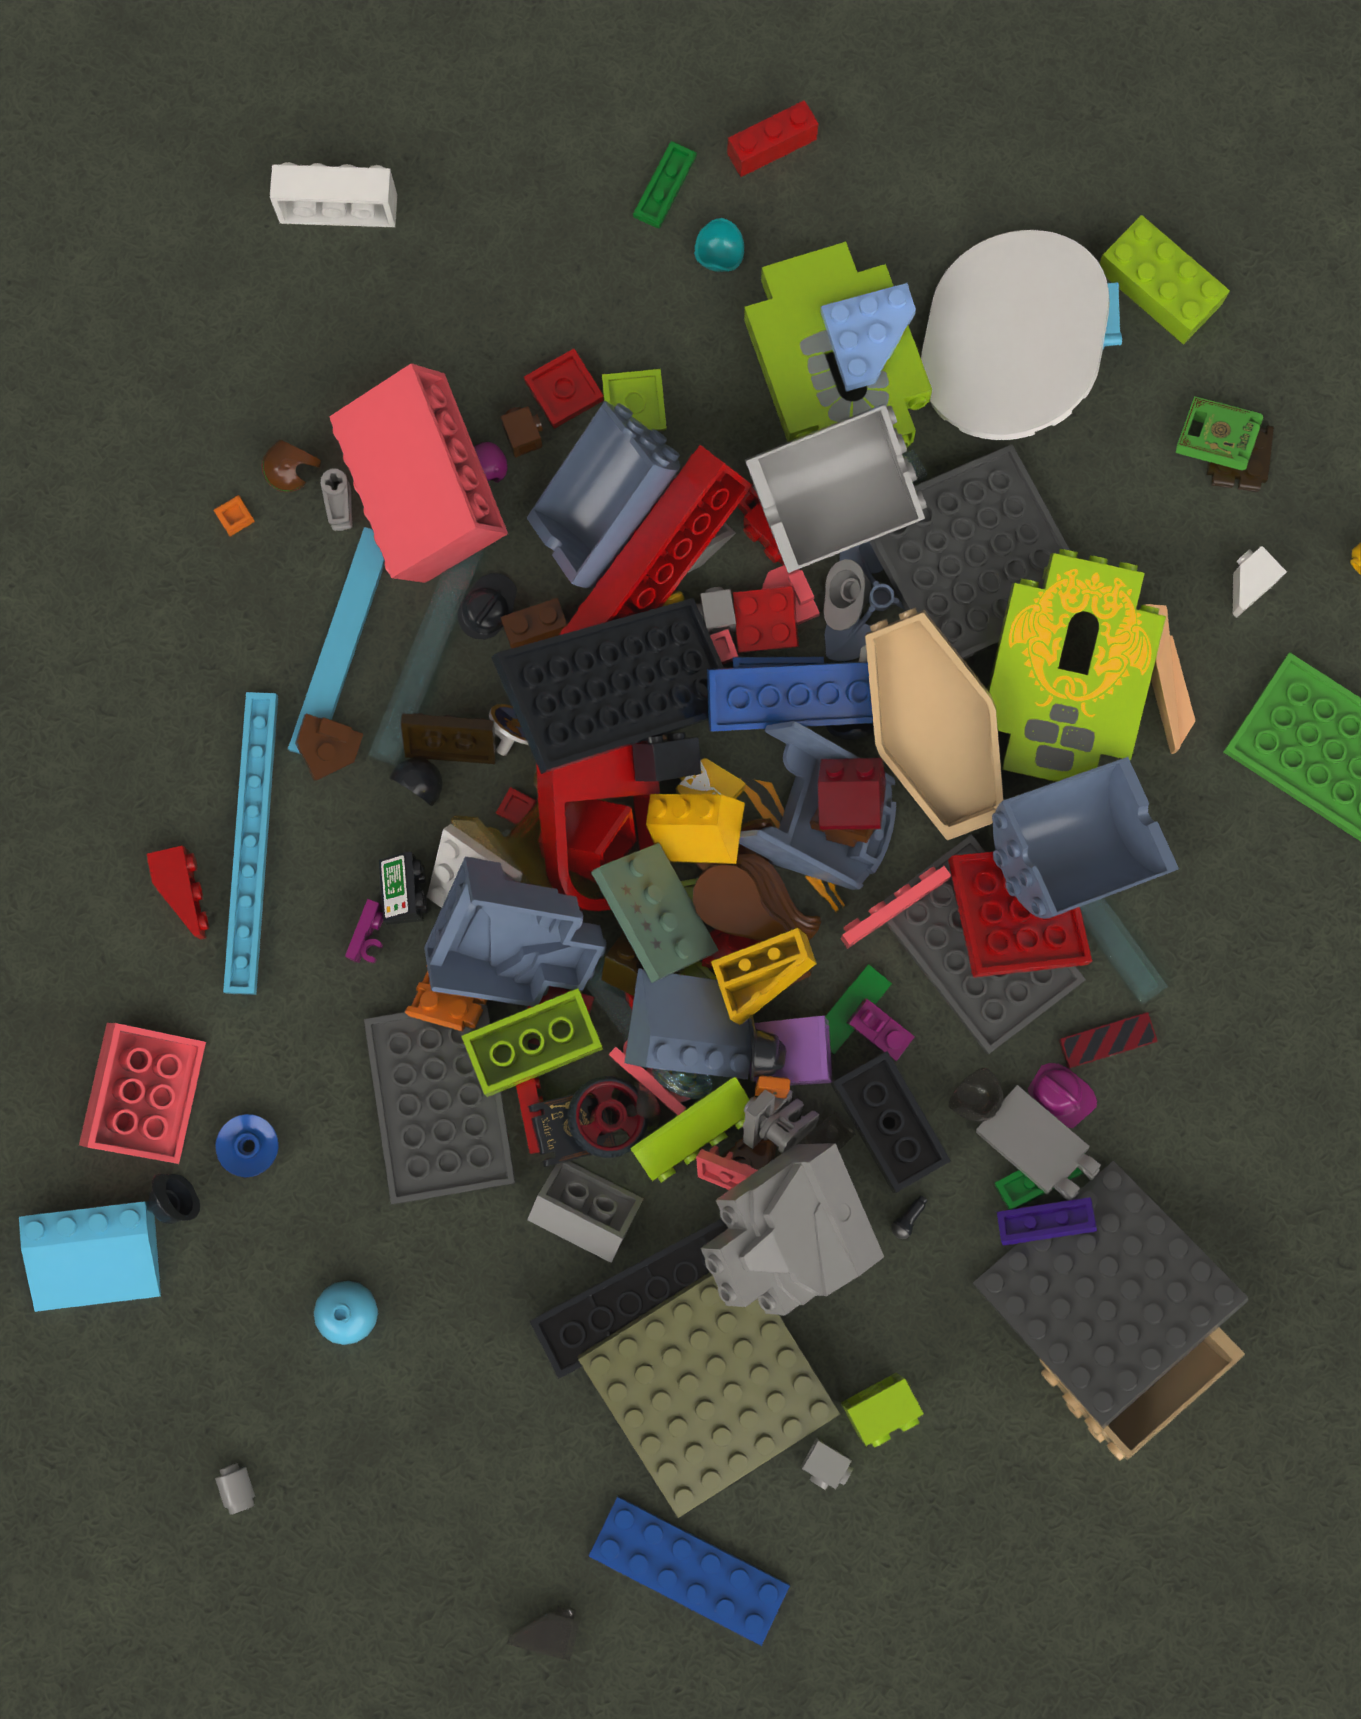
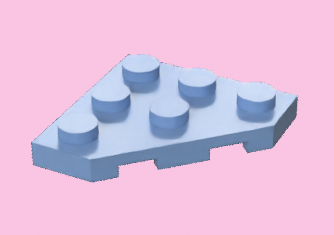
[821,283,916,391]

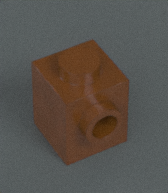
[500,406,543,458]

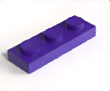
[997,1197,1097,1246]

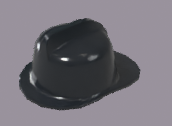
[458,573,517,640]
[749,1015,786,1083]
[147,1174,200,1224]

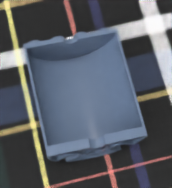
[527,401,680,588]
[992,757,1179,919]

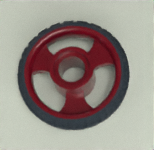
[568,1076,648,1158]

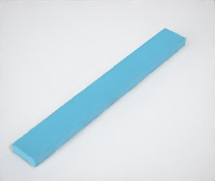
[288,527,385,755]

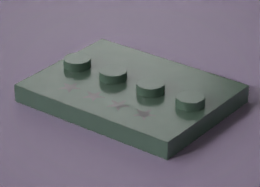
[591,843,719,983]

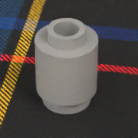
[215,1463,255,1515]

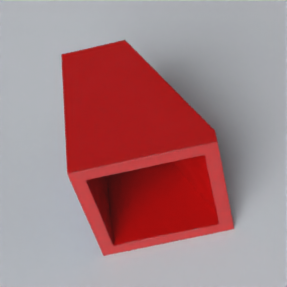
[538,799,636,883]

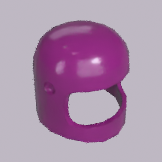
[474,442,508,483]

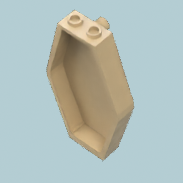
[865,607,1004,841]

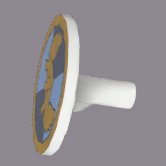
[489,704,529,756]

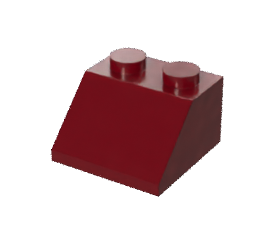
[818,758,886,830]

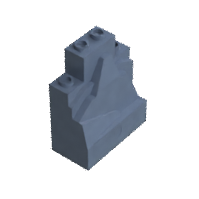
[424,856,606,1007]

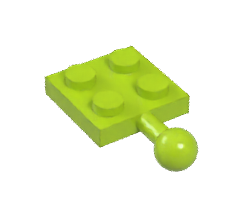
[602,369,667,431]

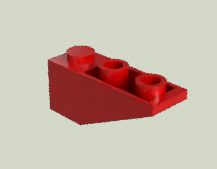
[146,846,209,940]

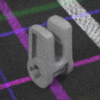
[321,469,353,531]
[759,1098,819,1153]

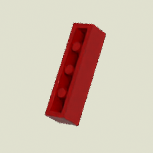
[516,1077,544,1154]

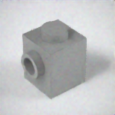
[696,587,736,635]
[801,1438,853,1490]

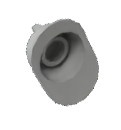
[824,559,872,631]

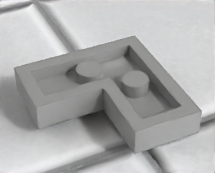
[743,1089,793,1149]

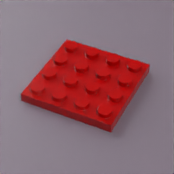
[948,852,1092,978]

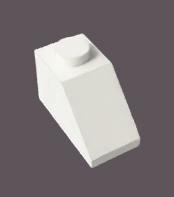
[1233,546,1287,618]

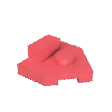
[762,565,820,625]

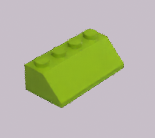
[630,1077,750,1183]

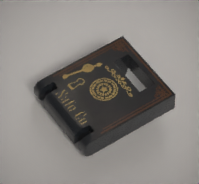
[528,1093,616,1167]

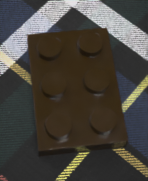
[400,713,497,764]

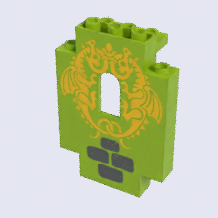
[987,549,1166,782]

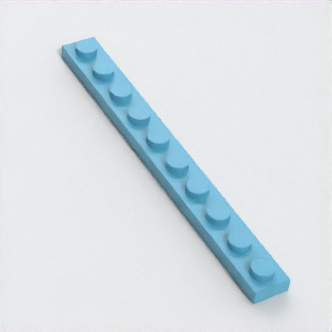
[223,692,278,995]

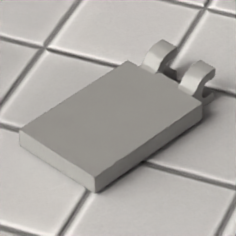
[976,1085,1101,1201]

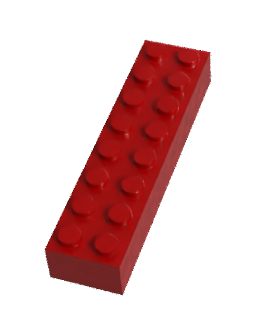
[560,445,752,635]

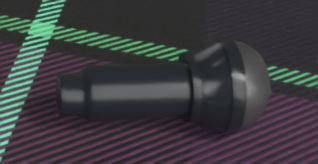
[891,1195,928,1239]

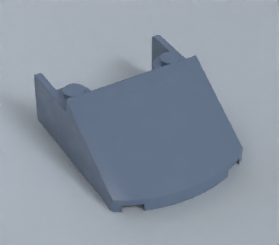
[739,721,896,890]

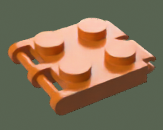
[405,965,487,1032]

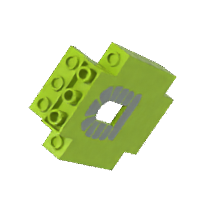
[744,242,932,448]

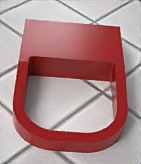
[536,741,660,911]

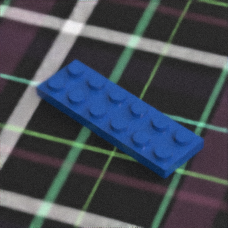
[707,661,873,732]
[589,1496,790,1646]

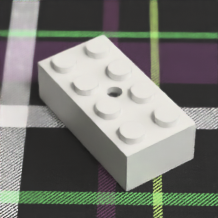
[270,162,397,227]

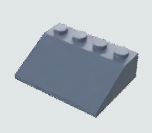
[625,969,752,1079]

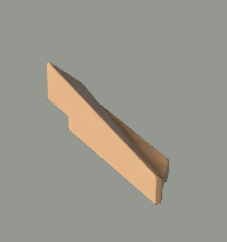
[1139,604,1195,754]

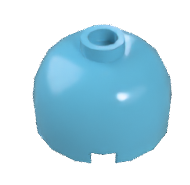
[314,1281,378,1345]

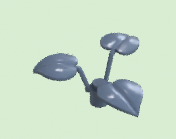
[825,541,905,661]

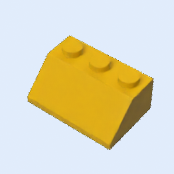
[646,794,745,864]

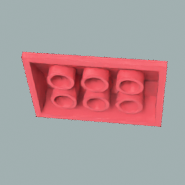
[79,1023,206,1164]

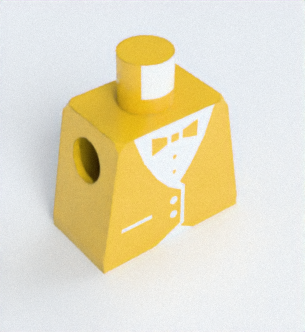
[676,758,746,799]

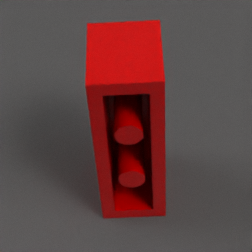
[727,100,818,177]

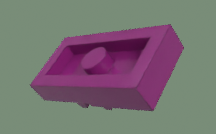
[345,899,383,963]
[846,999,915,1061]

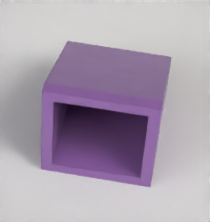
[749,1016,833,1086]

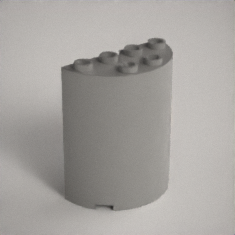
[745,404,927,573]

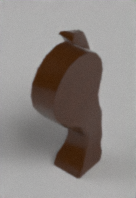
[693,853,822,988]

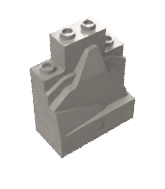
[701,1143,884,1315]

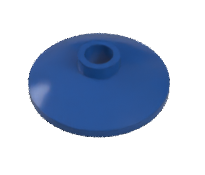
[216,1114,279,1177]

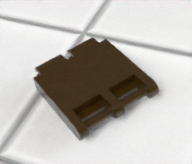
[1207,425,1274,492]

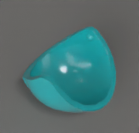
[694,218,744,272]

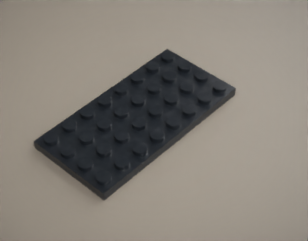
[491,598,724,774]

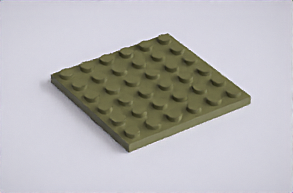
[577,1272,840,1518]

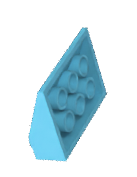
[19,1201,161,1312]

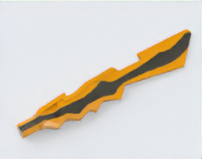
[740,777,845,912]

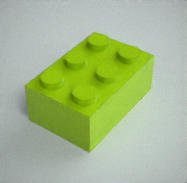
[841,1373,924,1447]

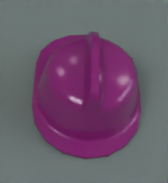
[1028,1063,1097,1128]

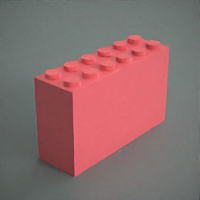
[329,363,508,583]

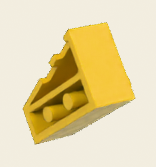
[711,928,817,1025]

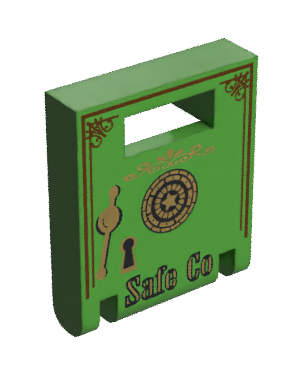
[1176,396,1263,470]

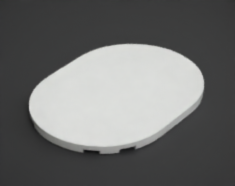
[921,230,1110,440]

